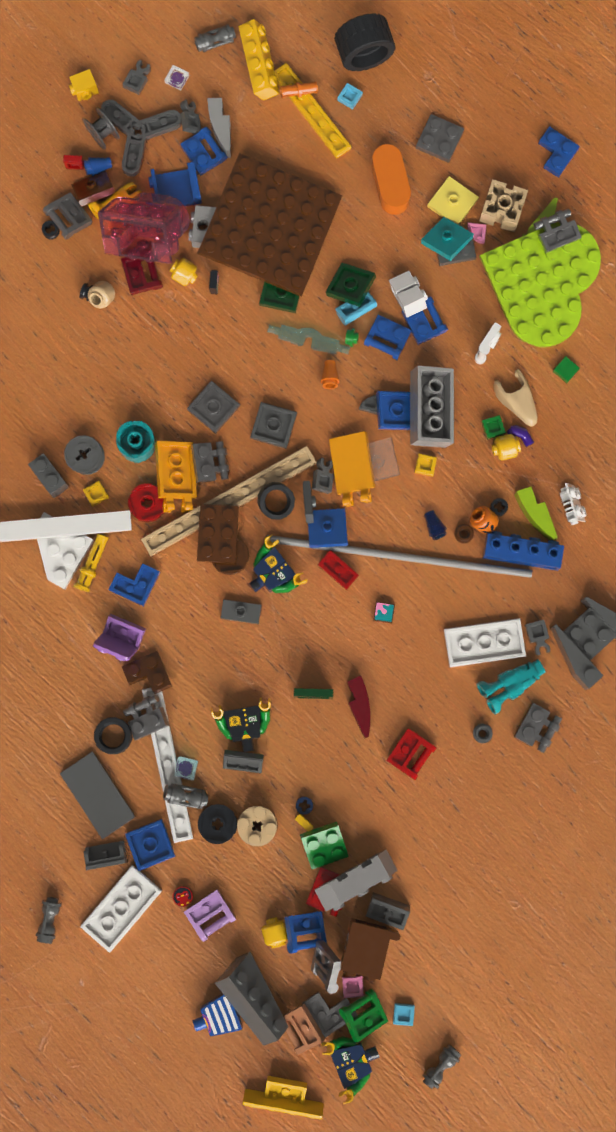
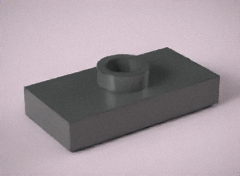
[303,481,316,524]
[221,599,262,625]
[223,750,264,773]

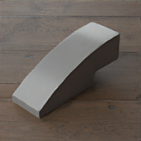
[207,98,231,158]

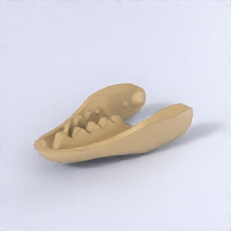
[494,369,537,426]

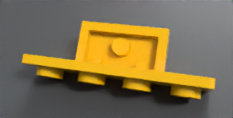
[242,1076,324,1119]

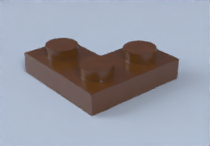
[122,651,172,694]

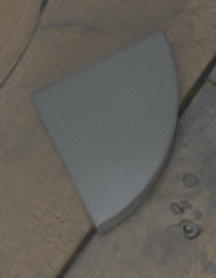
[359,395,377,415]

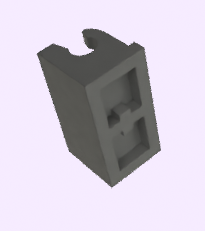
[84,841,128,870]
[366,892,410,930]

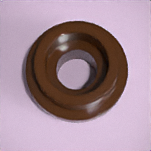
[454,524,474,544]

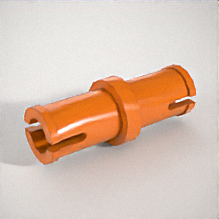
[279,81,318,98]

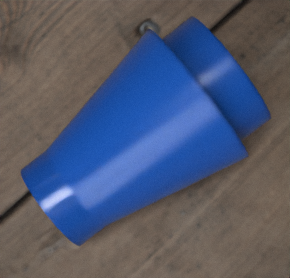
[84,157,112,176]

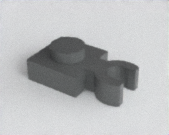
[122,60,151,95]
[180,99,201,134]
[312,458,334,494]
[525,620,550,656]

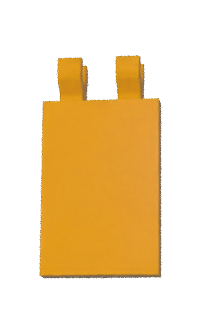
[329,431,376,507]
[155,441,197,513]

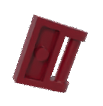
[121,251,163,295]

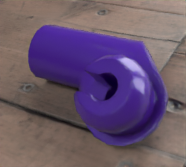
[507,425,534,447]

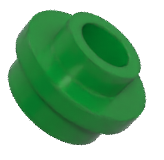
[345,328,359,347]

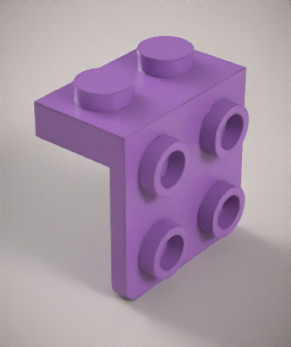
[93,614,146,661]

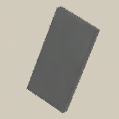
[60,752,136,839]

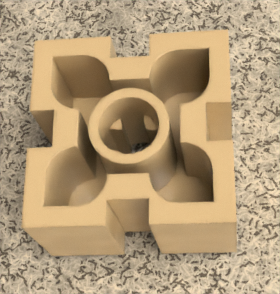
[479,179,528,232]

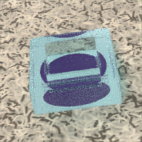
[174,756,198,780]

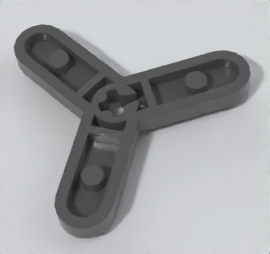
[101,100,182,176]

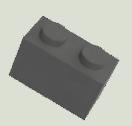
[28,453,69,498]

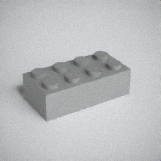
[410,366,454,448]

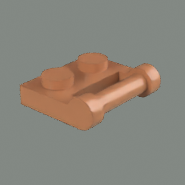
[283,1003,326,1055]

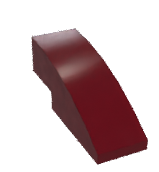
[347,675,371,739]

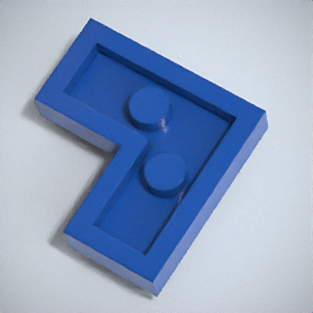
[538,126,580,178]
[108,563,160,607]

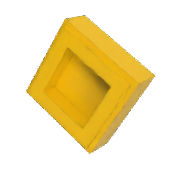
[414,453,437,477]
[83,481,109,507]
[295,814,314,832]

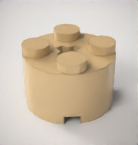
[237,806,277,846]

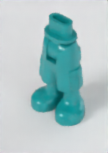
[476,659,546,714]

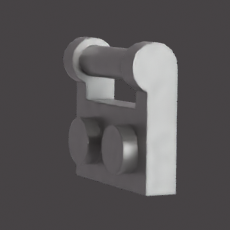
[43,192,92,240]
[311,940,341,994]

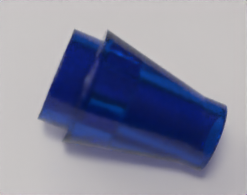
[424,510,447,540]

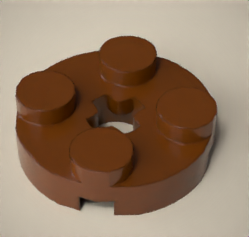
[212,538,249,575]

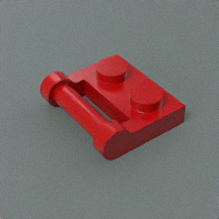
[386,728,437,780]

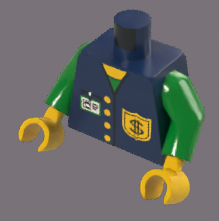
[249,534,307,594]
[320,1036,380,1104]

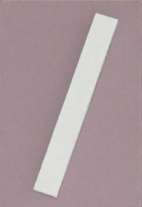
[0,510,132,542]
[142,688,194,843]

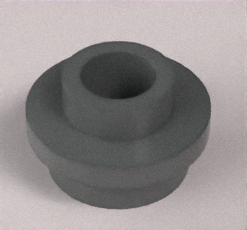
[473,724,493,743]

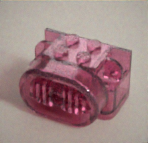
[98,192,190,264]

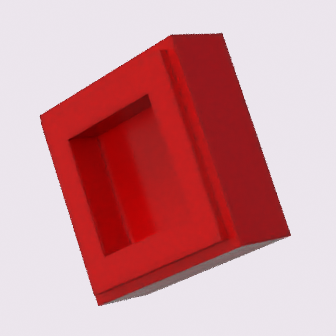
[63,155,85,170]

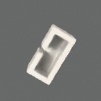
[389,271,428,317]

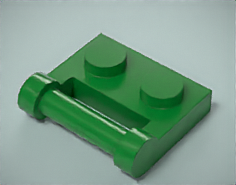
[339,988,388,1042]

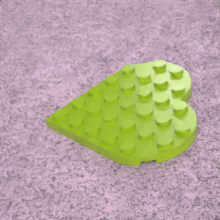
[479,222,601,347]

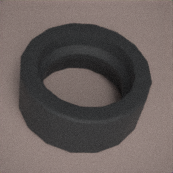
[257,482,295,520]
[94,717,132,754]

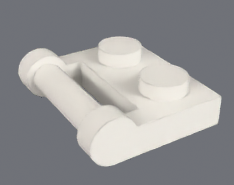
[475,322,501,364]

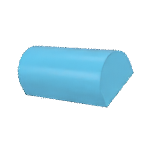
[335,292,377,326]

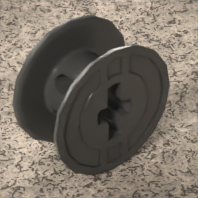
[82,108,120,150]
[64,435,105,475]

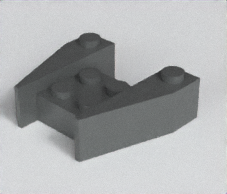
[550,597,616,690]

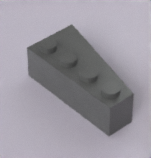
[215,952,288,1045]

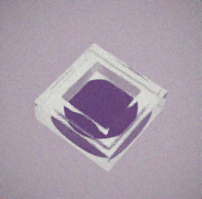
[164,65,189,90]

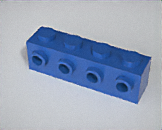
[482,531,564,571]

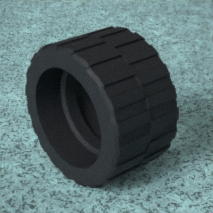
[334,13,396,71]

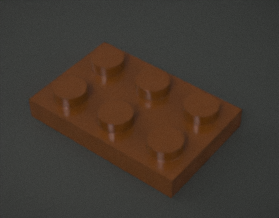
[197,504,239,564]

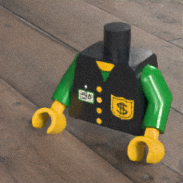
[210,698,271,752]

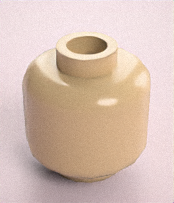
[88,281,115,309]

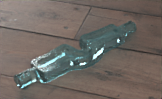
[267,325,350,355]

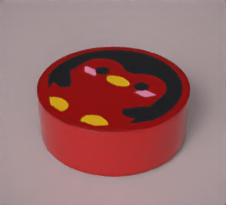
[173,886,193,907]

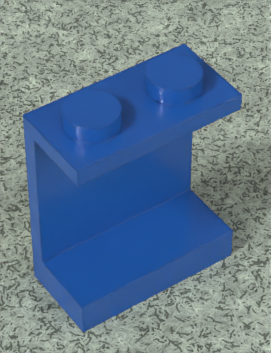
[148,162,202,211]

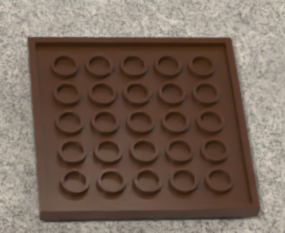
[198,153,342,297]

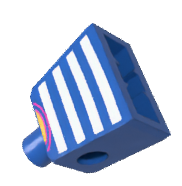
[192,993,243,1036]

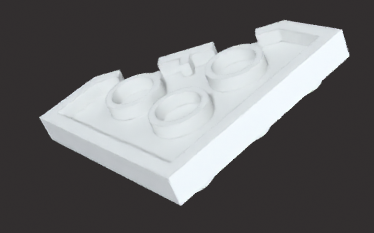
[37,512,94,590]

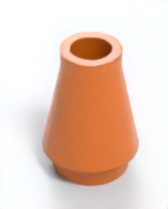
[321,360,339,389]

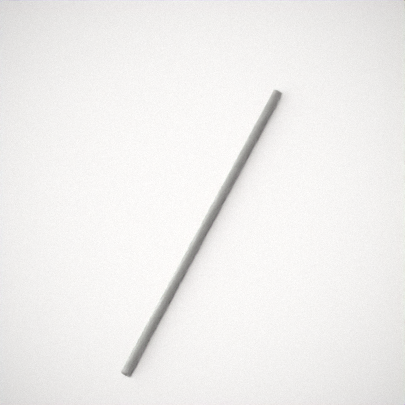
[267,535,532,578]

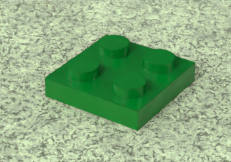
[300,821,349,870]

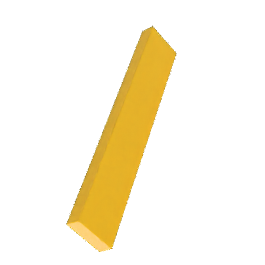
[274,63,351,159]

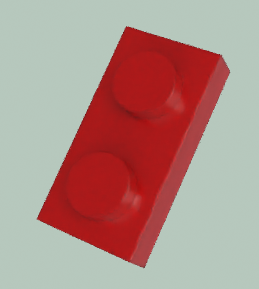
[318,550,359,590]

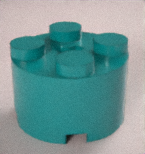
[116,421,156,463]

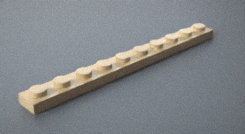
[141,446,316,556]

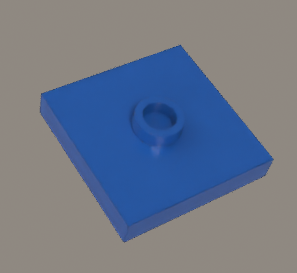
[376,391,410,430]
[308,508,348,548]
[125,819,176,871]

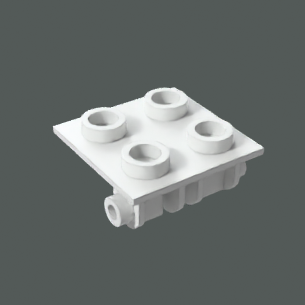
[560,483,587,525]

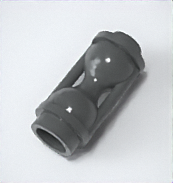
[194,24,236,52]
[163,783,208,809]
[35,897,62,944]
[422,1044,461,1089]

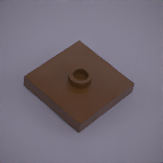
[71,171,115,206]

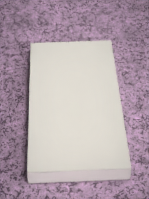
[444,618,526,668]
[80,865,162,953]

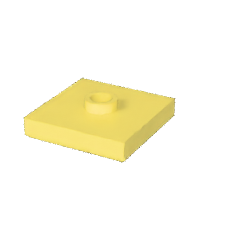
[427,176,479,225]

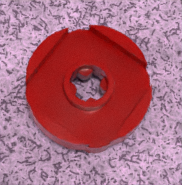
[128,483,165,522]

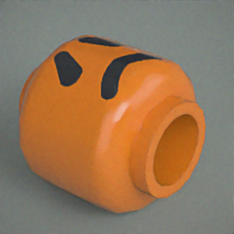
[470,506,499,534]

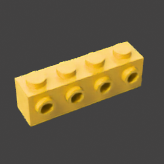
[238,19,279,101]

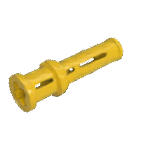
[73,534,108,593]

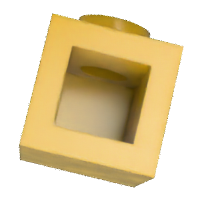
[68,69,99,101]

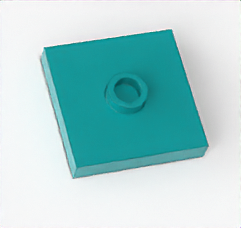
[421,217,474,261]

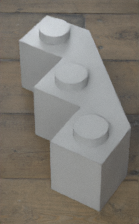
[315,850,398,911]

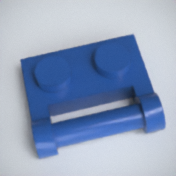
[180,127,228,176]
[402,297,448,345]
[364,315,412,360]
[284,911,327,954]

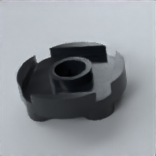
[198,804,237,844]

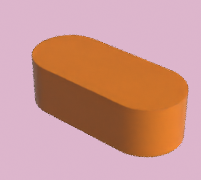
[372,144,411,215]

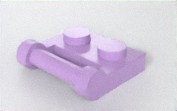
[184,889,237,942]

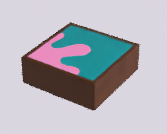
[373,601,395,624]

